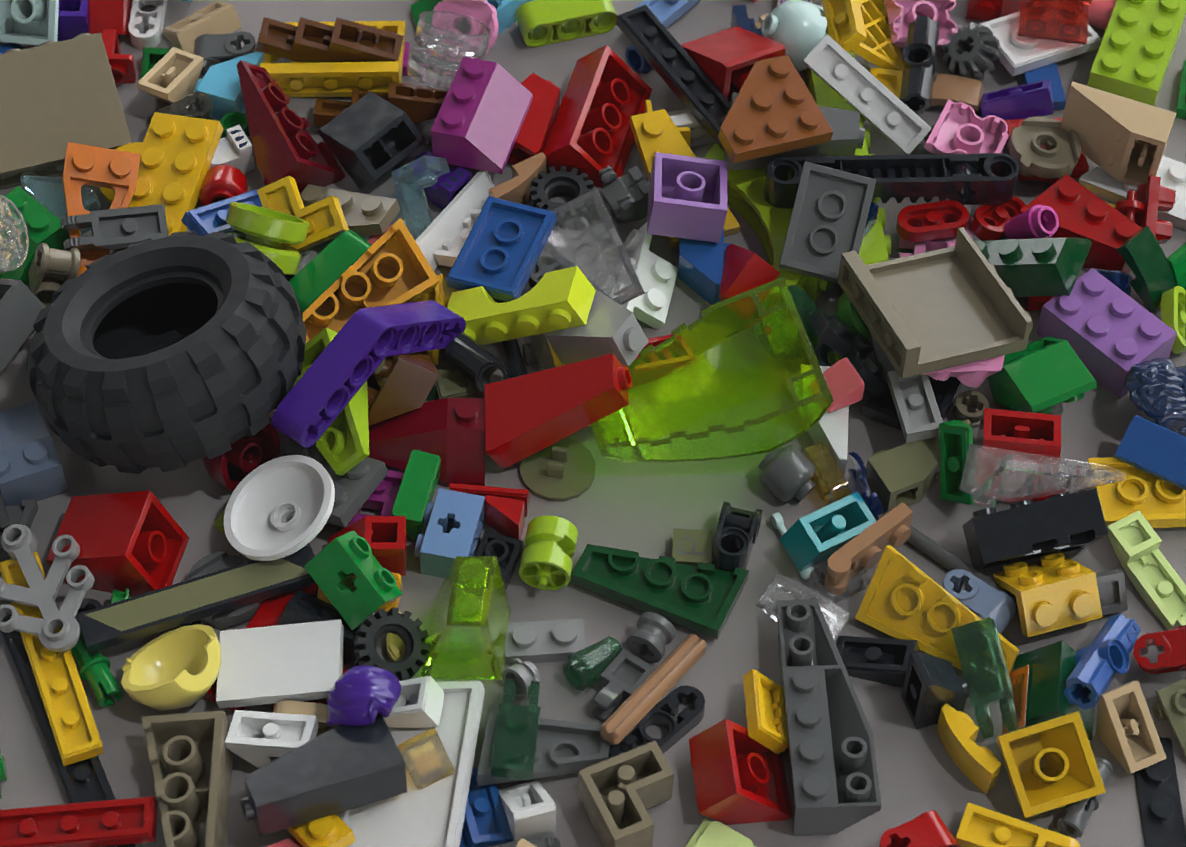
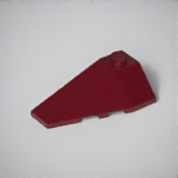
[236,60,346,194]
[368,398,486,487]

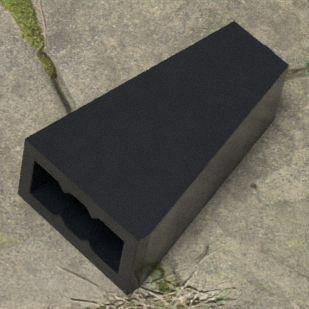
[240,712,407,836]

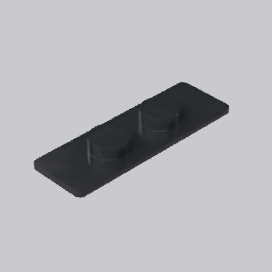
[1135,737,1186,847]

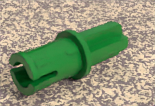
[71,633,124,708]

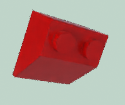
[688,719,792,825]

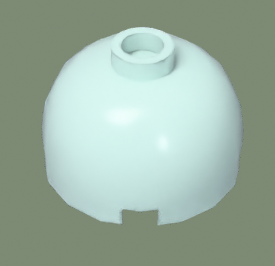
[761,0,827,71]

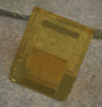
[397,728,455,789]

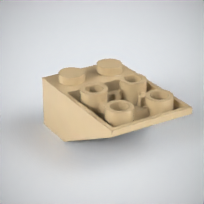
[1060,82,1177,186]

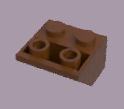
[367,351,439,426]

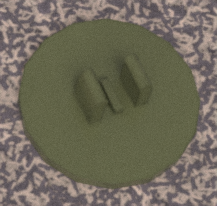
[520,437,596,502]

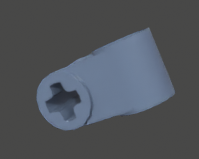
[942,569,1017,634]

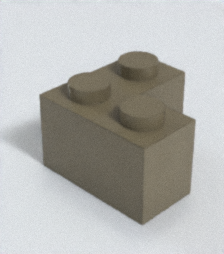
[578,740,674,847]

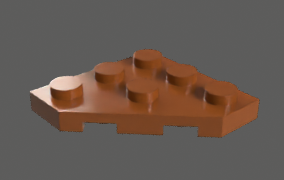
[718,55,833,164]

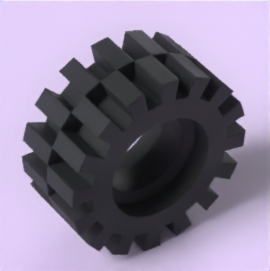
[530,166,595,233]
[351,607,430,681]

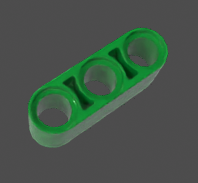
[289,230,371,313]

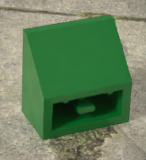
[988,336,1097,414]

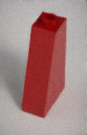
[484,353,632,469]

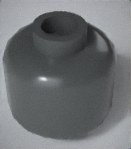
[758,445,816,502]

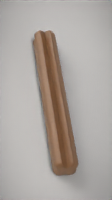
[600,634,707,745]

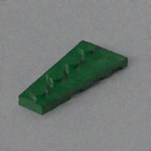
[571,544,749,640]

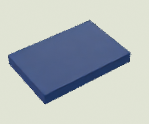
[446,196,557,302]

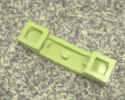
[1107,511,1186,630]

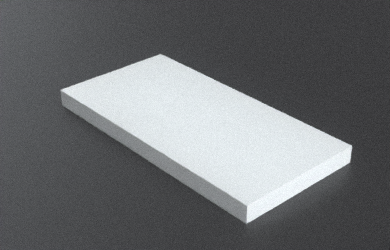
[337,681,485,847]

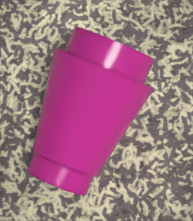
[1004,204,1059,239]

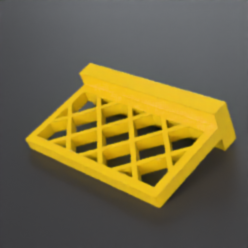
[822,0,904,71]
[260,21,406,97]

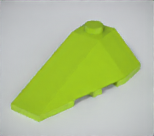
[294,328,369,476]

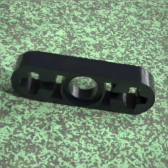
[609,686,705,759]

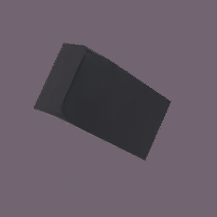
[836,635,920,688]

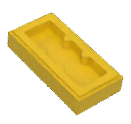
[743,669,788,755]

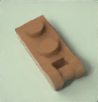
[824,502,913,595]

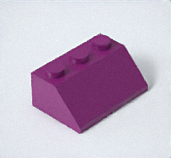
[431,56,533,174]

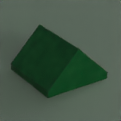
[1013,640,1094,741]

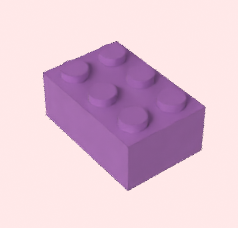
[1036,268,1177,400]

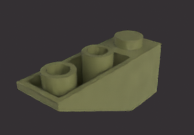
[864,419,971,513]

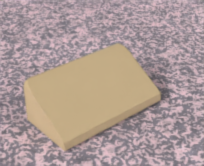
[162,1,241,54]

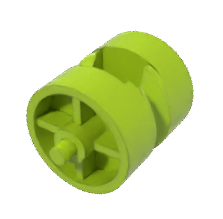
[519,515,578,591]

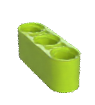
[515,0,617,47]

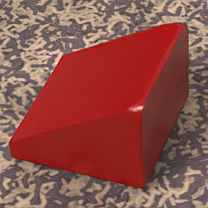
[485,495,524,540]

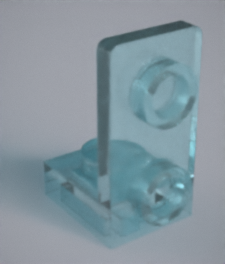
[391,155,450,240]

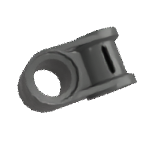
[193,31,256,79]

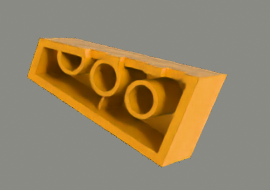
[303,217,440,343]

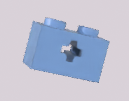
[415,488,485,582]

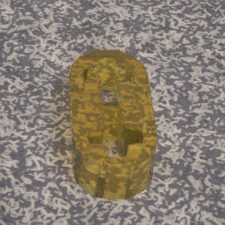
[801,442,851,506]

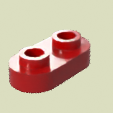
[969,196,1026,241]
[896,200,969,242]

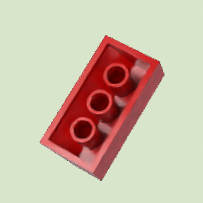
[543,45,652,189]

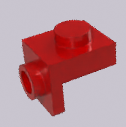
[102,28,136,84]

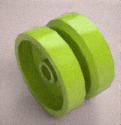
[225,202,310,275]

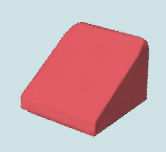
[810,357,865,413]

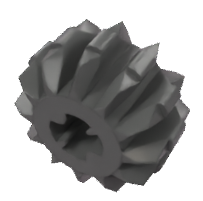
[941,21,1001,80]

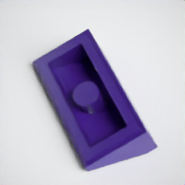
[980,79,1054,120]

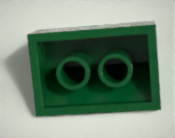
[976,237,1092,297]

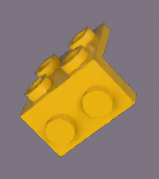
[993,553,1103,637]

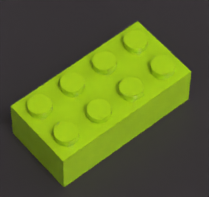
[1087,0,1186,106]

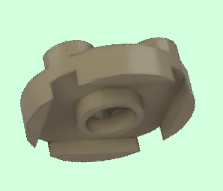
[1008,116,1082,178]

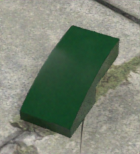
[1117,226,1176,312]

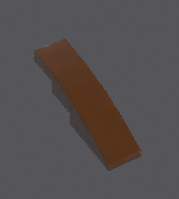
[255,17,404,63]
[313,81,449,127]

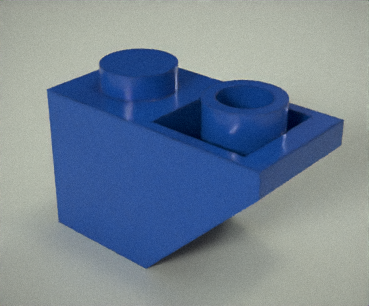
[678,228,731,308]

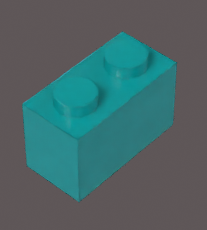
[779,492,876,572]

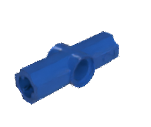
[1063,614,1141,710]

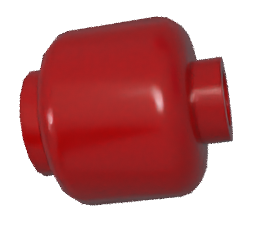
[199,164,248,207]

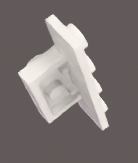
[415,170,494,271]
[610,223,678,330]

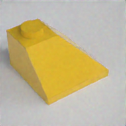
[995,711,1106,818]

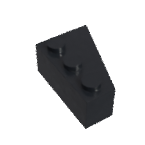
[962,487,1108,570]

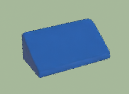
[1114,415,1186,490]

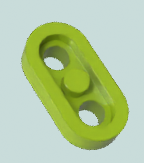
[1159,286,1186,354]

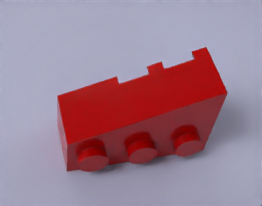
[1019,174,1142,281]

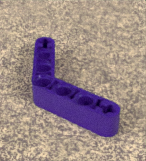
[272,300,466,447]

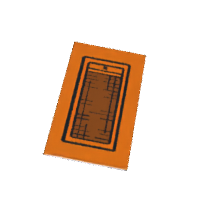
[1002,664,1029,735]

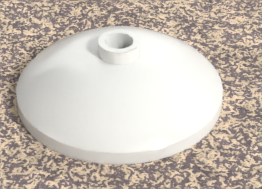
[224,455,335,561]

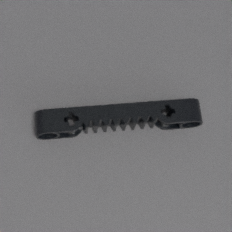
[764,153,1020,208]

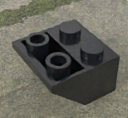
[317,91,426,189]

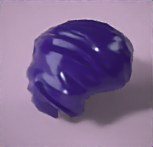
[326,665,402,726]

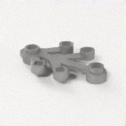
[0,524,94,652]

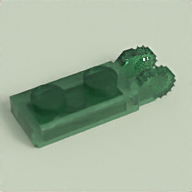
[951,617,1019,739]
[490,679,541,780]

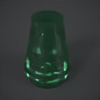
[563,636,623,691]

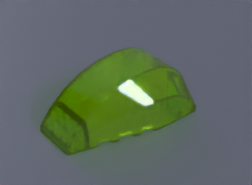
[591,277,834,464]

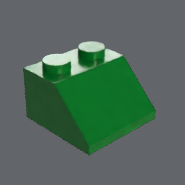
[0,186,69,286]

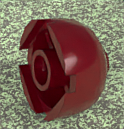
[202,424,280,491]

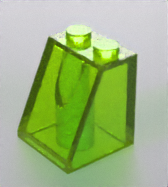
[421,556,511,679]

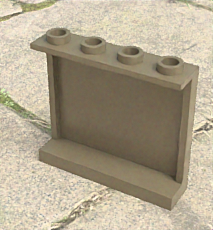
[0,33,132,190]
[838,227,1033,379]

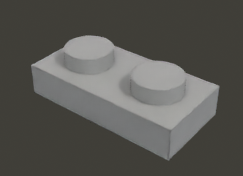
[503,618,587,665]

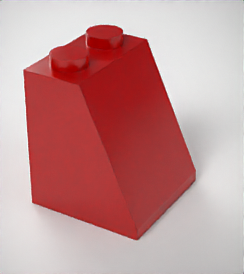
[680,26,786,102]
[46,490,189,597]

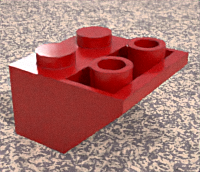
[976,408,1061,503]

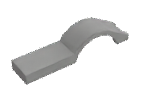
[870,331,943,443]

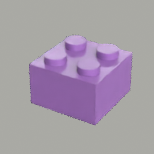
[647,152,727,243]

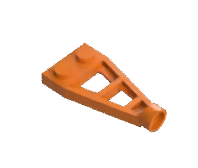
[62,142,141,277]

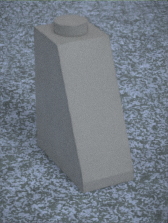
[545,289,648,367]

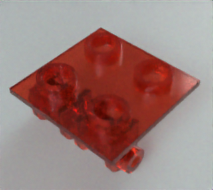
[1018,0,1092,45]

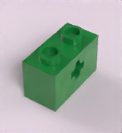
[304,531,403,631]

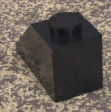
[901,651,969,730]

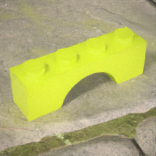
[447,266,596,346]

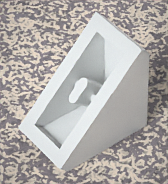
[498,780,556,842]

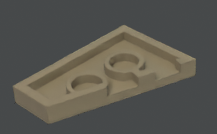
[300,184,401,236]

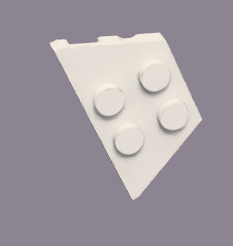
[1079,156,1186,231]

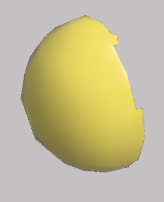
[121,624,221,711]

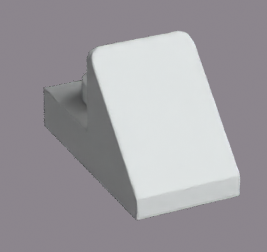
[225,710,319,768]

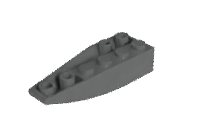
[776,599,881,835]

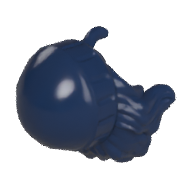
[1124,358,1186,437]

